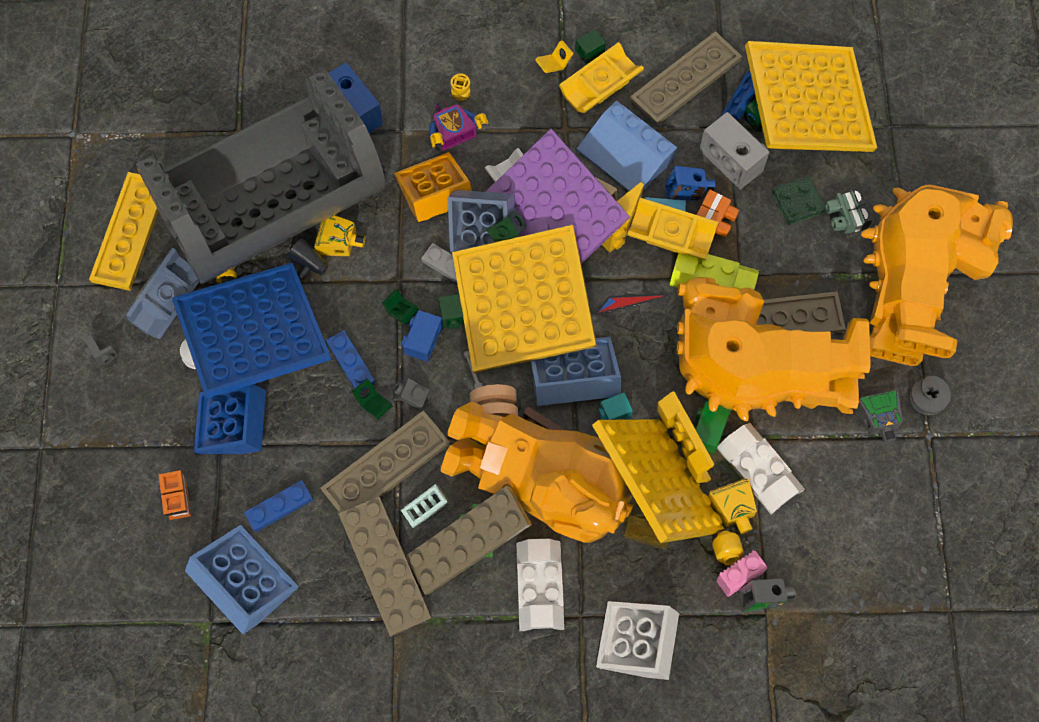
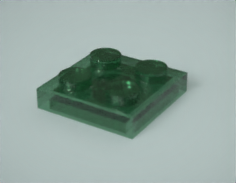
[772,176,826,225]

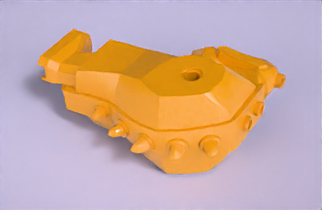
[861,185,1013,366]
[677,277,871,421]
[441,401,633,543]

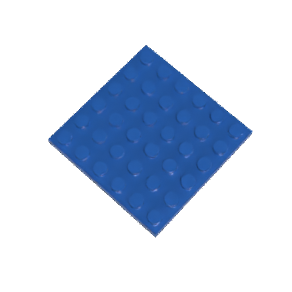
[172,262,331,399]

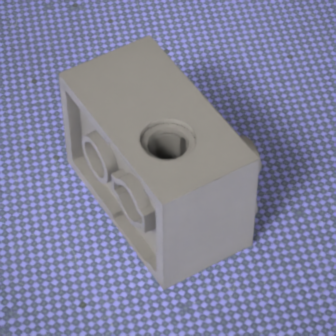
[699,112,769,190]

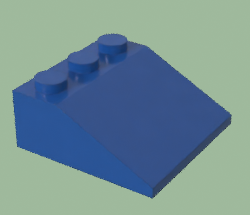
[194,384,266,454]

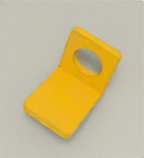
[535,41,573,73]

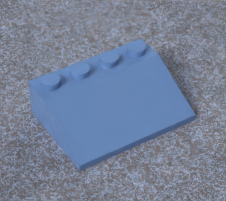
[576,100,677,192]
[530,337,621,406]
[185,525,299,634]

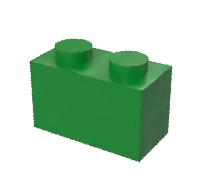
[693,401,731,454]

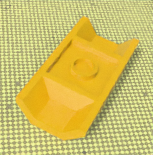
[559,42,644,113]
[627,198,718,260]
[657,391,714,483]

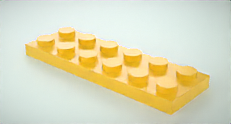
[89,172,158,291]

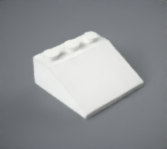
[596,601,679,680]

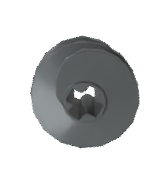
[909,376,951,416]

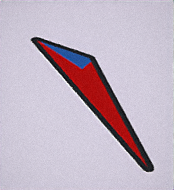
[596,294,668,315]

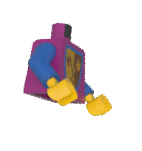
[428,101,489,151]

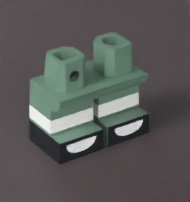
[825,187,872,234]

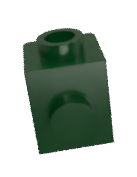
[382,289,419,325]

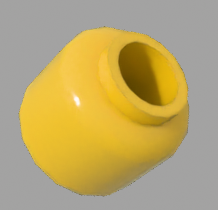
[712,531,744,565]

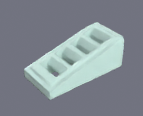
[401,484,450,528]

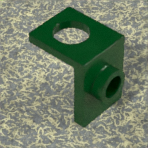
[487,209,527,242]
[352,378,393,420]

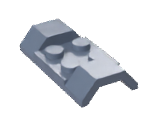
[125,248,199,339]

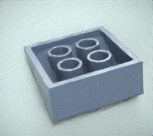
[448,190,515,255]

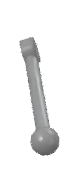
[463,351,483,389]

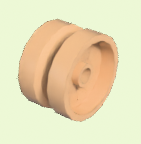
[470,384,518,417]

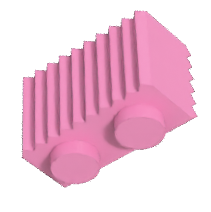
[716,551,767,597]

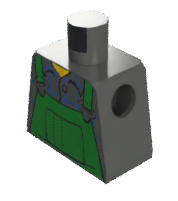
[856,390,903,443]
[738,579,795,613]

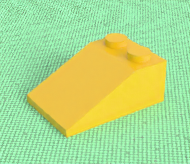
[602,182,644,253]

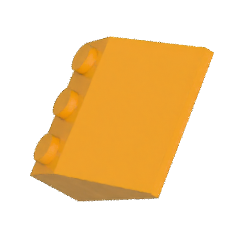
[394,152,472,222]

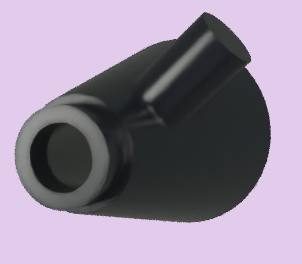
[287,236,329,280]

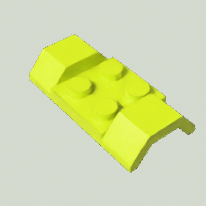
[669,253,759,290]

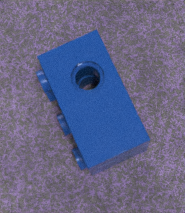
[329,62,383,133]

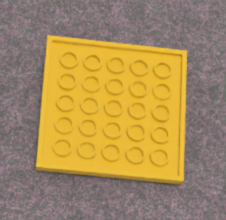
[745,41,877,152]
[452,225,597,373]
[592,419,724,543]

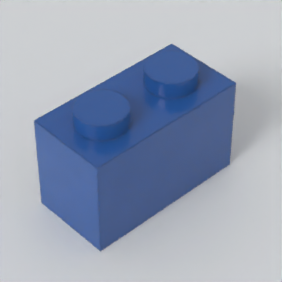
[402,310,443,362]

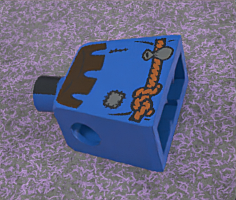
[665,166,715,201]

